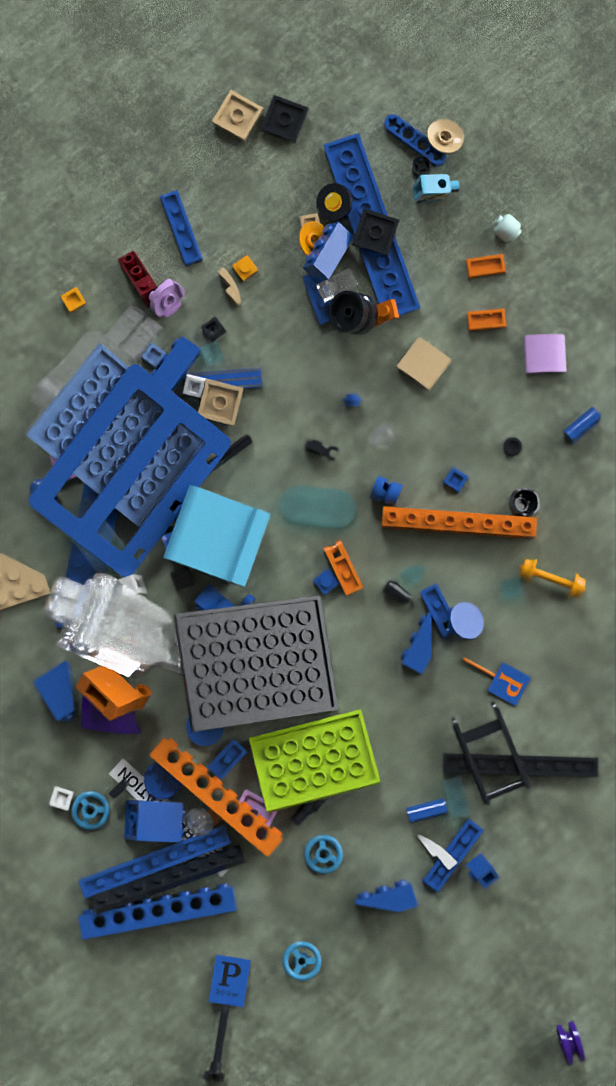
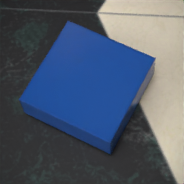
[442,467,469,494]

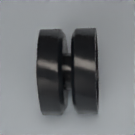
[328,290,378,335]

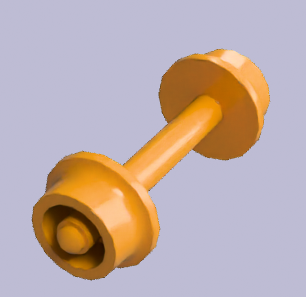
[519,559,586,598]

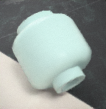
[493,214,522,242]

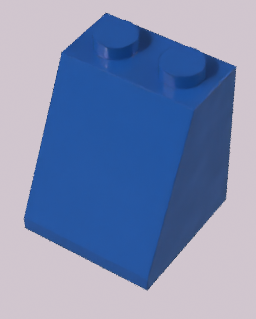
[124,800,185,842]

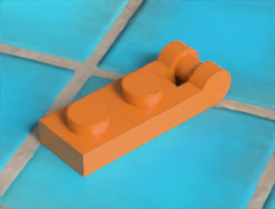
[323,540,363,596]

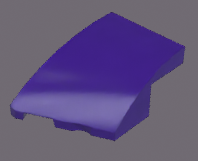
[81,695,141,734]

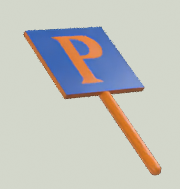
[463,658,531,706]

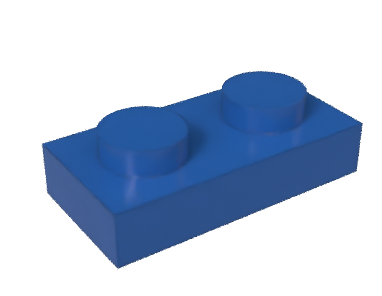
[207,739,247,780]

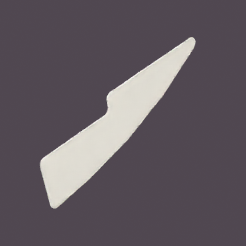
[418,835,457,870]

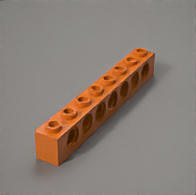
[381,506,537,539]
[149,737,283,857]

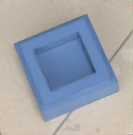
[141,343,168,370]

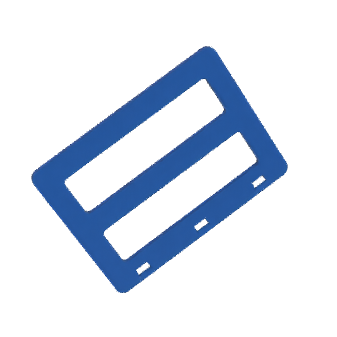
[28,364,231,577]

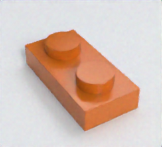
[374,299,399,327]

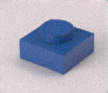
[313,568,340,596]

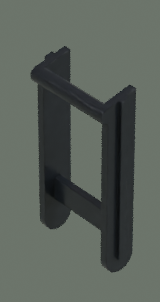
[451,701,531,806]

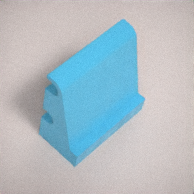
[163,485,271,587]

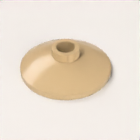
[427,119,464,154]

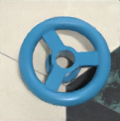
[71,791,110,830]
[304,835,343,874]
[282,941,321,981]

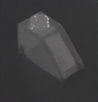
[316,268,358,303]

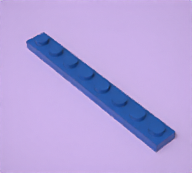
[78,825,231,899]

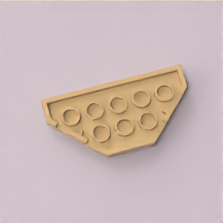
[0,553,51,611]

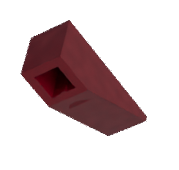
[118,250,158,309]

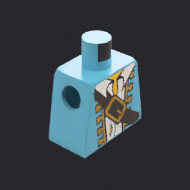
[413,174,459,204]

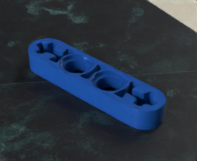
[384,114,446,166]

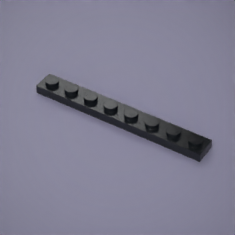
[442,753,599,777]
[92,844,246,914]

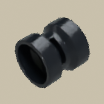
[411,155,431,178]

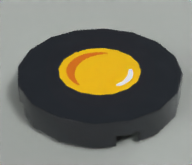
[316,183,353,221]

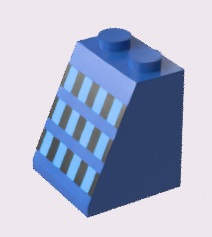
[33,660,78,723]

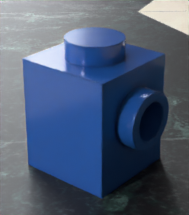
[466,853,500,889]

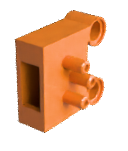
[76,658,152,721]

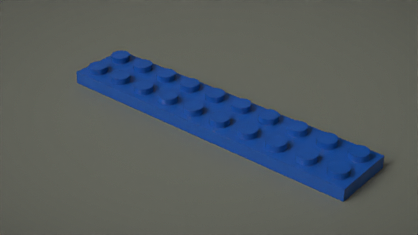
[323,133,421,316]

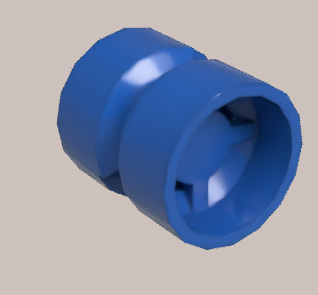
[369,476,403,507]

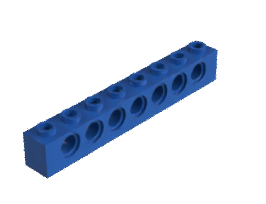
[78,883,237,940]

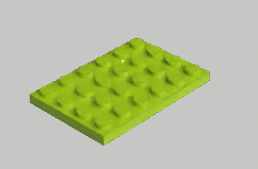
[249,709,381,813]

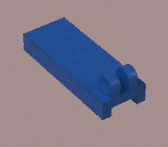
[302,274,331,325]

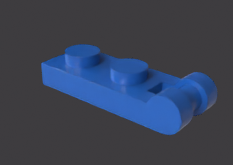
[419,583,453,640]

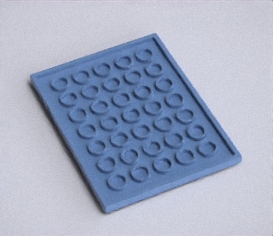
[26,343,204,528]

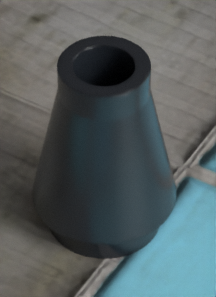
[382,579,412,605]

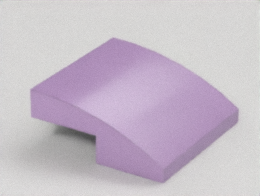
[523,334,566,374]

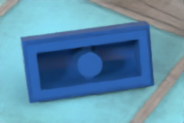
[562,407,601,444]
[406,798,447,823]

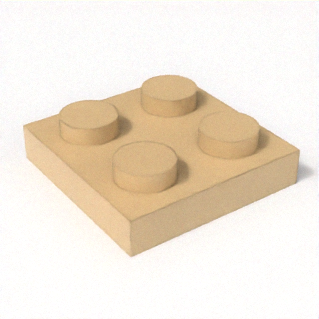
[212,90,263,142]
[198,379,244,425]

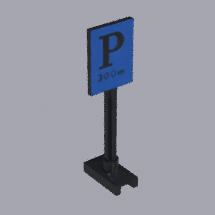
[204,954,251,1082]

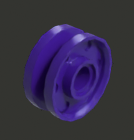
[556,1020,586,1066]

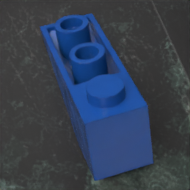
[400,612,431,675]

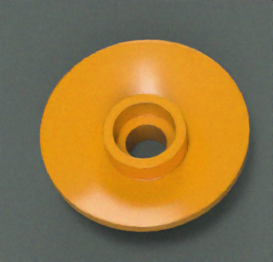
[299,221,324,256]

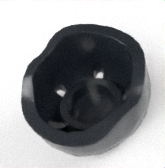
[509,487,540,517]

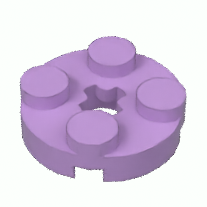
[149,279,185,317]

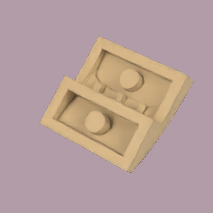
[396,337,452,390]

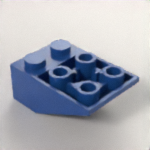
[354,879,418,912]

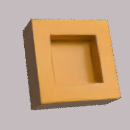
[232,255,259,282]
[60,286,87,314]

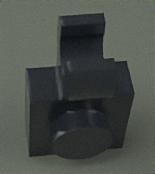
[305,439,339,461]

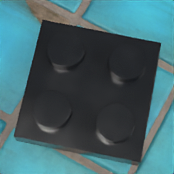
[260,95,309,144]
[352,208,400,257]

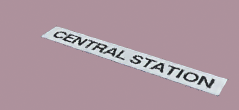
[109,759,228,877]

